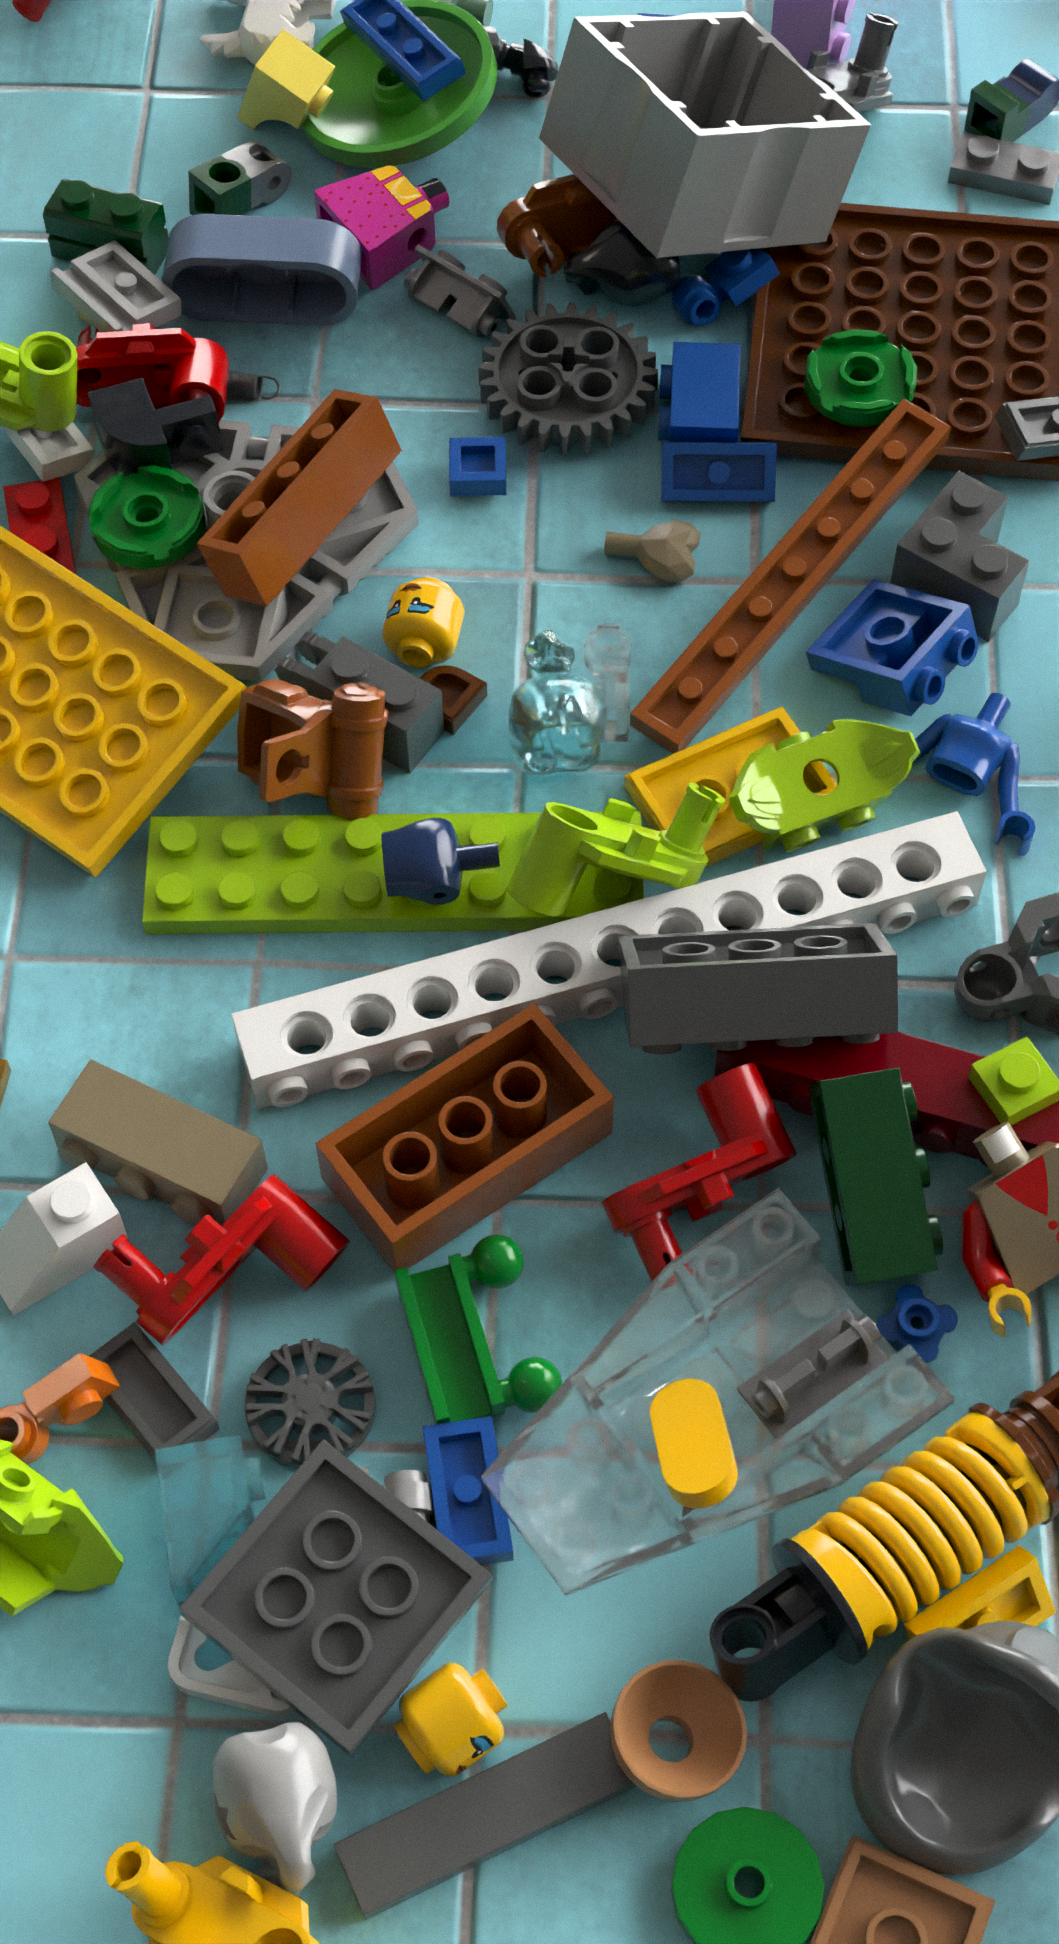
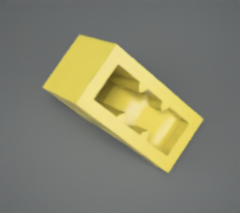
[237,29,335,130]

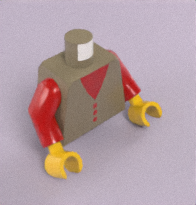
[961,1121,1059,1337]

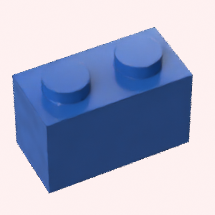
[658,342,740,442]

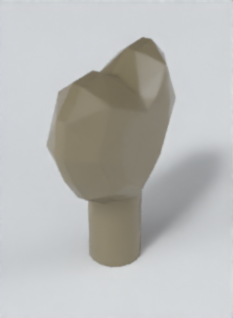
[604,520,700,582]

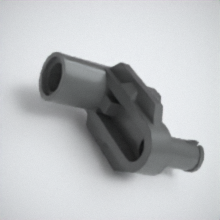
[806,13,898,112]

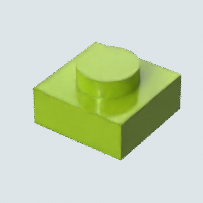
[968,1036,1059,1125]

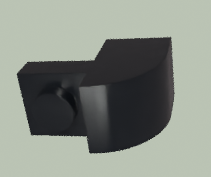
[88,378,223,477]

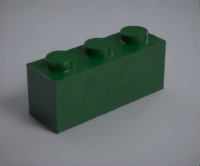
[808,1067,943,1285]

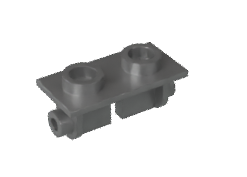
[404,245,516,338]
[737,1309,892,1445]

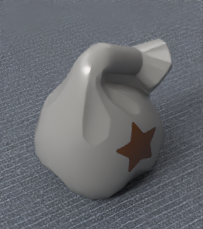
[212,1722,337,1897]

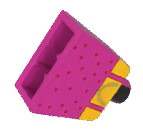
[314,165,450,290]

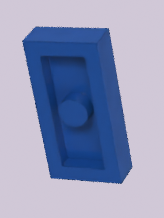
[661,442,777,502]
[422,1416,514,1565]

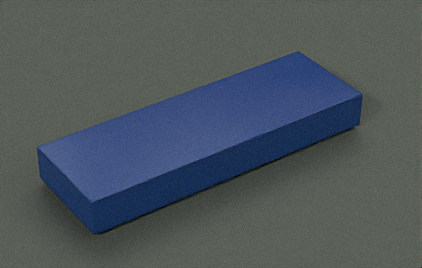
[340,0,466,102]

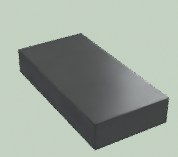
[89,1322,219,1472]

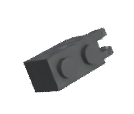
[274,631,444,774]

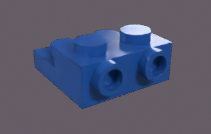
[806,579,979,717]

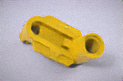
[105,1841,320,1944]

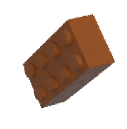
[315,1003,614,1274]

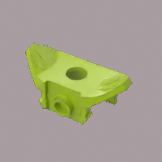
[728,719,920,853]
[0,1439,124,1616]

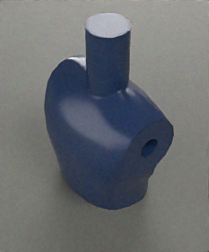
[382,818,500,905]

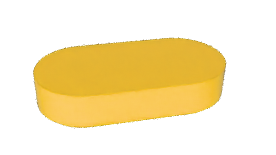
[650,1379,738,1508]

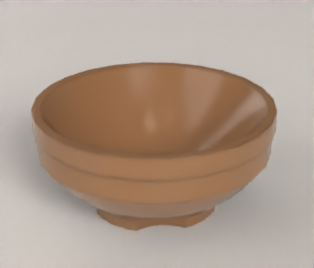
[610,1660,747,1802]

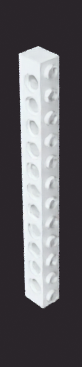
[231,811,987,1109]

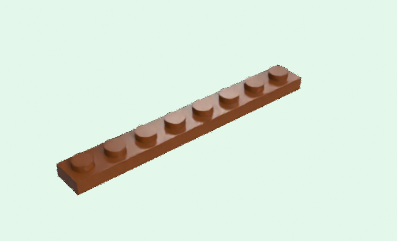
[630,398,951,754]

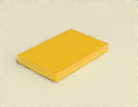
[624,706,837,867]

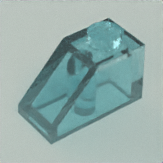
[155,1435,266,1607]

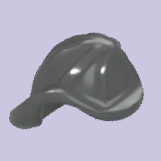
[850,1621,1059,1875]

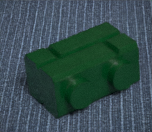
[43,179,169,275]

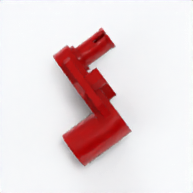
[76,323,229,423]
[601,1063,797,1291]
[93,1174,350,1346]

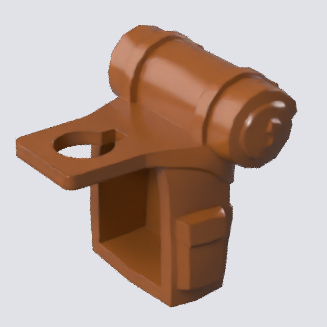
[237,679,388,819]

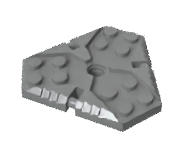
[74,420,418,681]

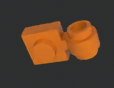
[0,1353,121,1464]

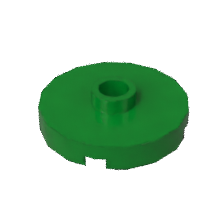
[804,329,917,427]
[88,465,206,569]
[671,1806,825,1944]

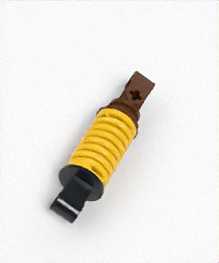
[709,1371,1059,1702]

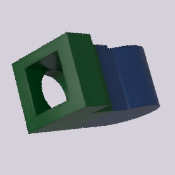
[964,59,1059,142]

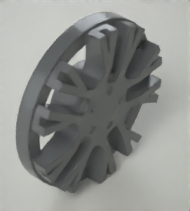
[245,1338,376,1469]

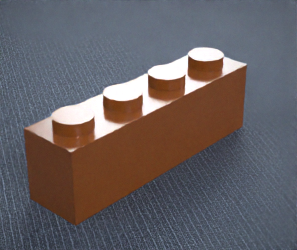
[196,389,402,607]

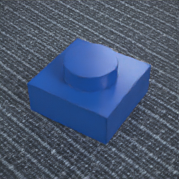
[449,437,507,496]

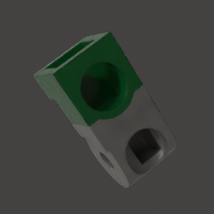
[188,141,292,215]

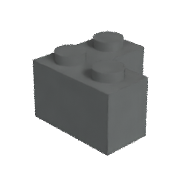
[890,471,1029,642]

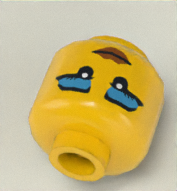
[382,577,465,668]
[393,1662,508,1777]

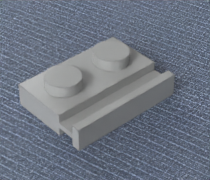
[50,240,182,332]

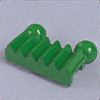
[394,1234,562,1424]

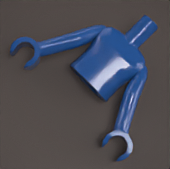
[913,693,1036,856]

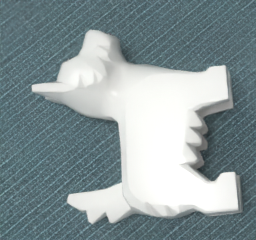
[200,0,336,65]

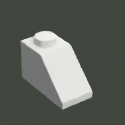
[0,1162,128,1316]

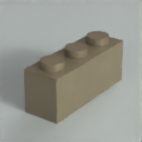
[48,1059,268,1226]

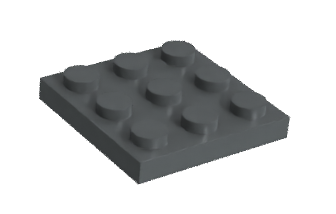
[179,1439,493,1757]

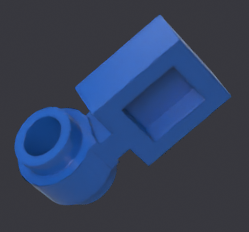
[672,248,780,325]

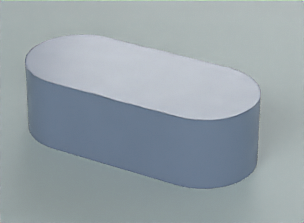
[162,214,362,326]

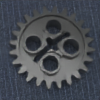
[478,302,658,455]

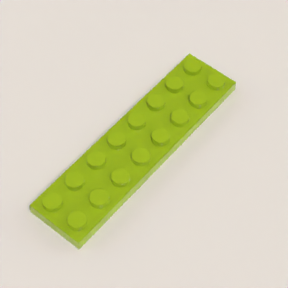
[142,811,644,934]

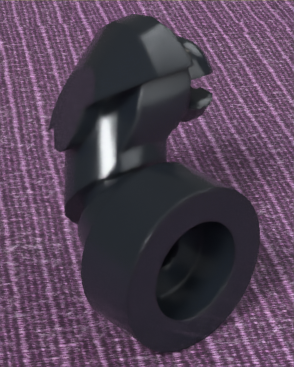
[482,25,559,98]

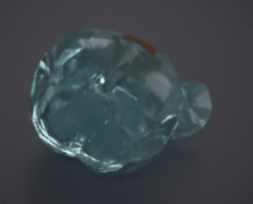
[509,629,607,776]

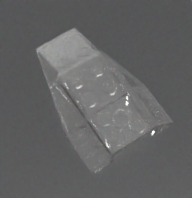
[481,1187,955,1596]

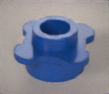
[876,1285,958,1363]

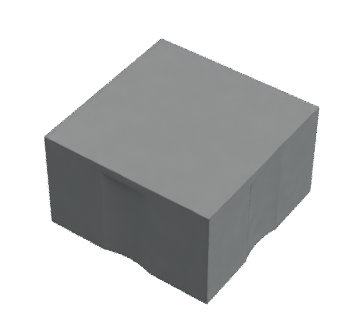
[539,12,871,258]

